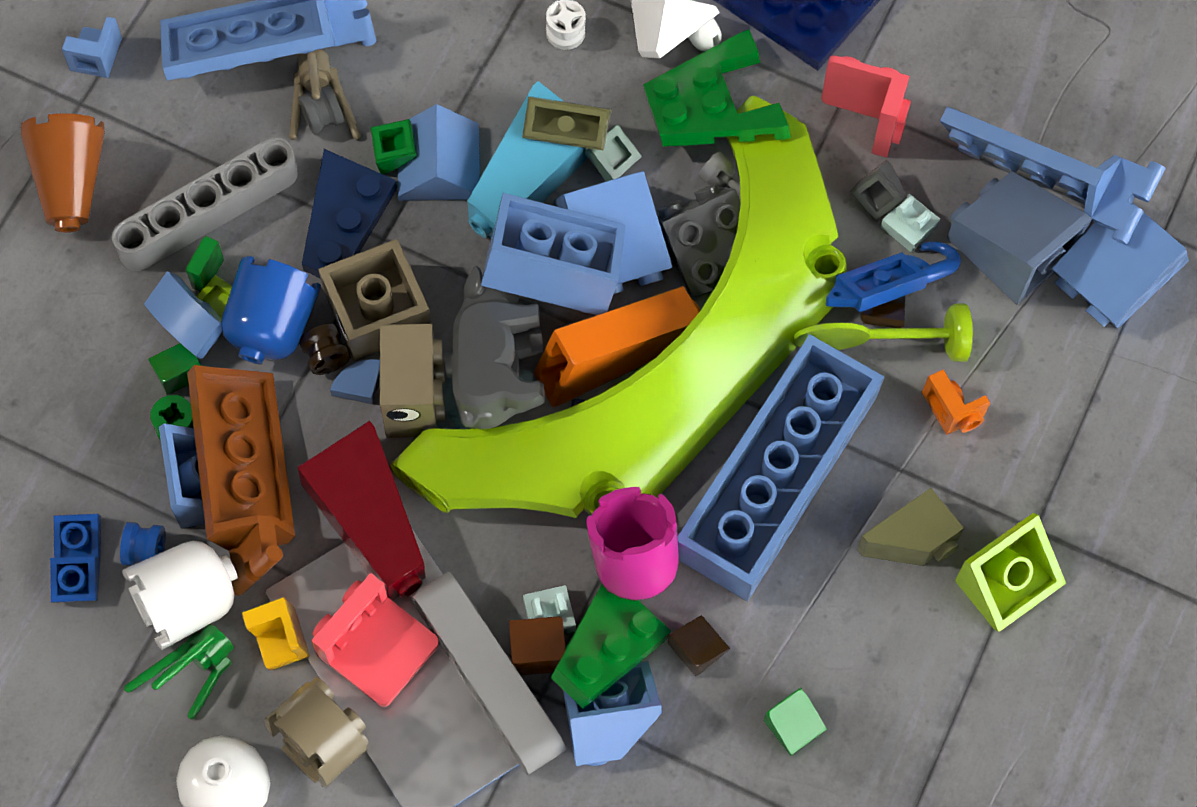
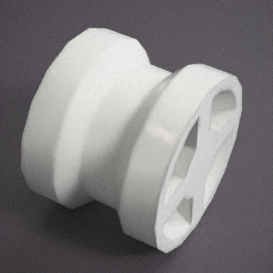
[546,0,585,50]

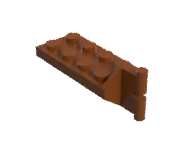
[187,365,295,596]

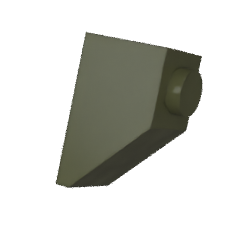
[857,488,964,566]

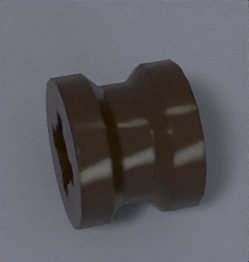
[299,324,351,375]

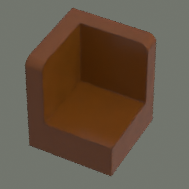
[509,616,565,676]

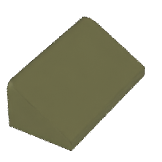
[522,96,612,151]

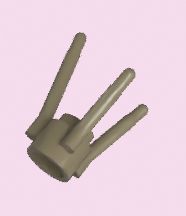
[289,49,361,140]

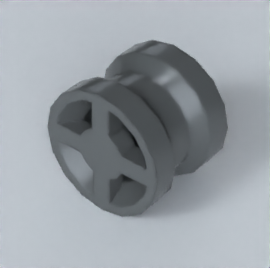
[298,85,344,135]

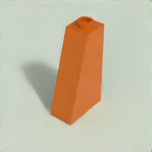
[533,286,701,408]

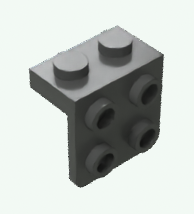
[657,184,741,296]

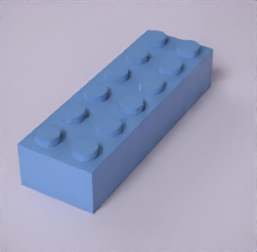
[677,334,884,602]

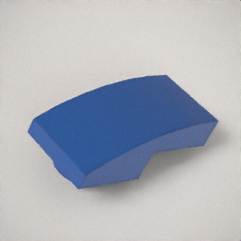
[50,514,101,603]

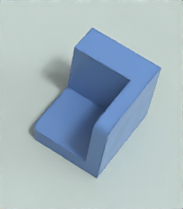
[62,17,122,78]

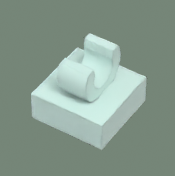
[881,194,940,253]
[523,585,576,634]

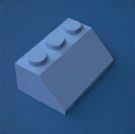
[481,193,626,315]

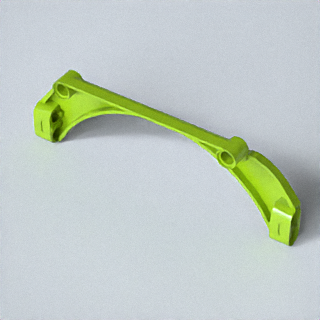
[390,96,848,518]

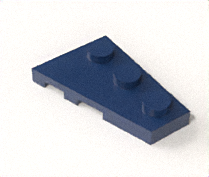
[302,149,397,278]

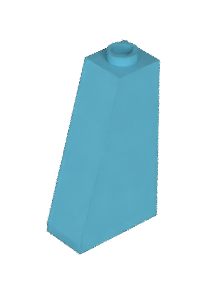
[467,81,588,238]

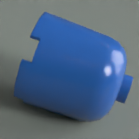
[222,256,321,365]

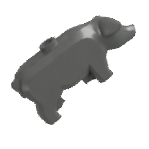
[445,266,545,429]

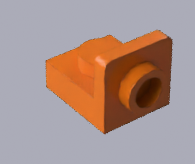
[922,369,990,435]

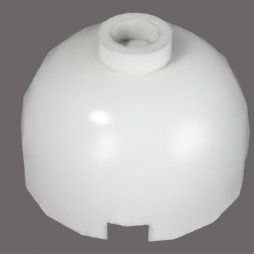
[176,735,270,807]

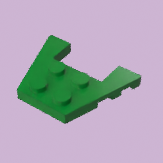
[643,29,791,147]

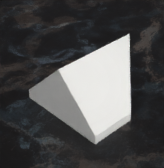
[631,0,719,58]

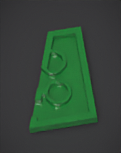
[551,583,671,709]

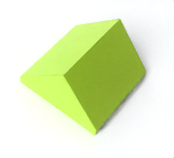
[955,512,1066,632]

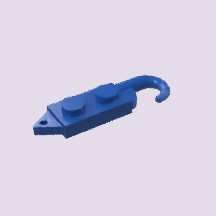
[826,242,961,312]

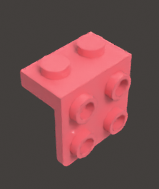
[821,56,911,158]
[311,573,439,707]

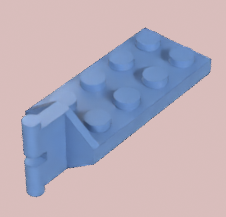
[160,0,376,81]
[940,106,1166,245]

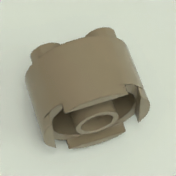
[264,677,369,788]

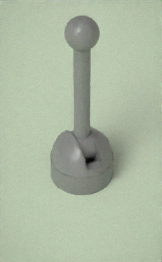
[698,151,740,195]

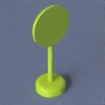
[794,303,973,362]

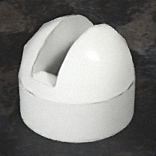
[688,17,722,52]

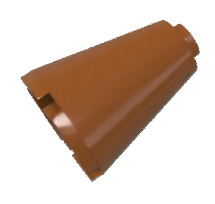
[20,113,105,233]

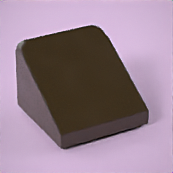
[859,296,905,328]
[668,615,730,677]

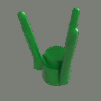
[124,624,234,719]

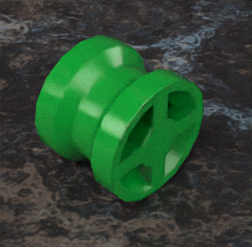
[150,395,194,440]

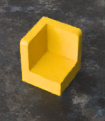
[242,597,310,670]

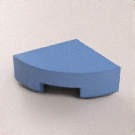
[330,359,380,404]

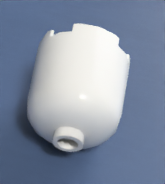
[122,541,238,650]

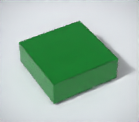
[186,236,224,292]

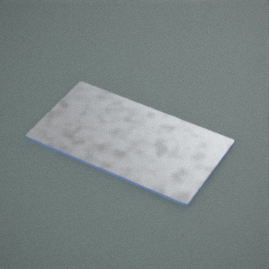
[266,529,519,807]

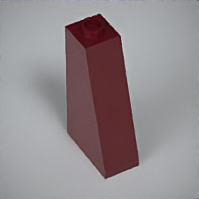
[297,421,426,601]

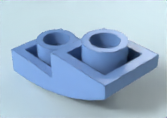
[144,271,223,359]

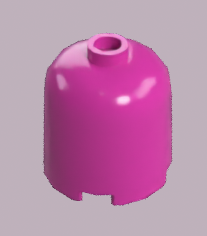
[586,487,679,601]

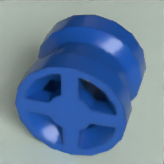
[120,522,166,566]

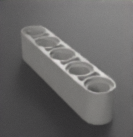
[112,138,298,271]
[410,571,567,775]

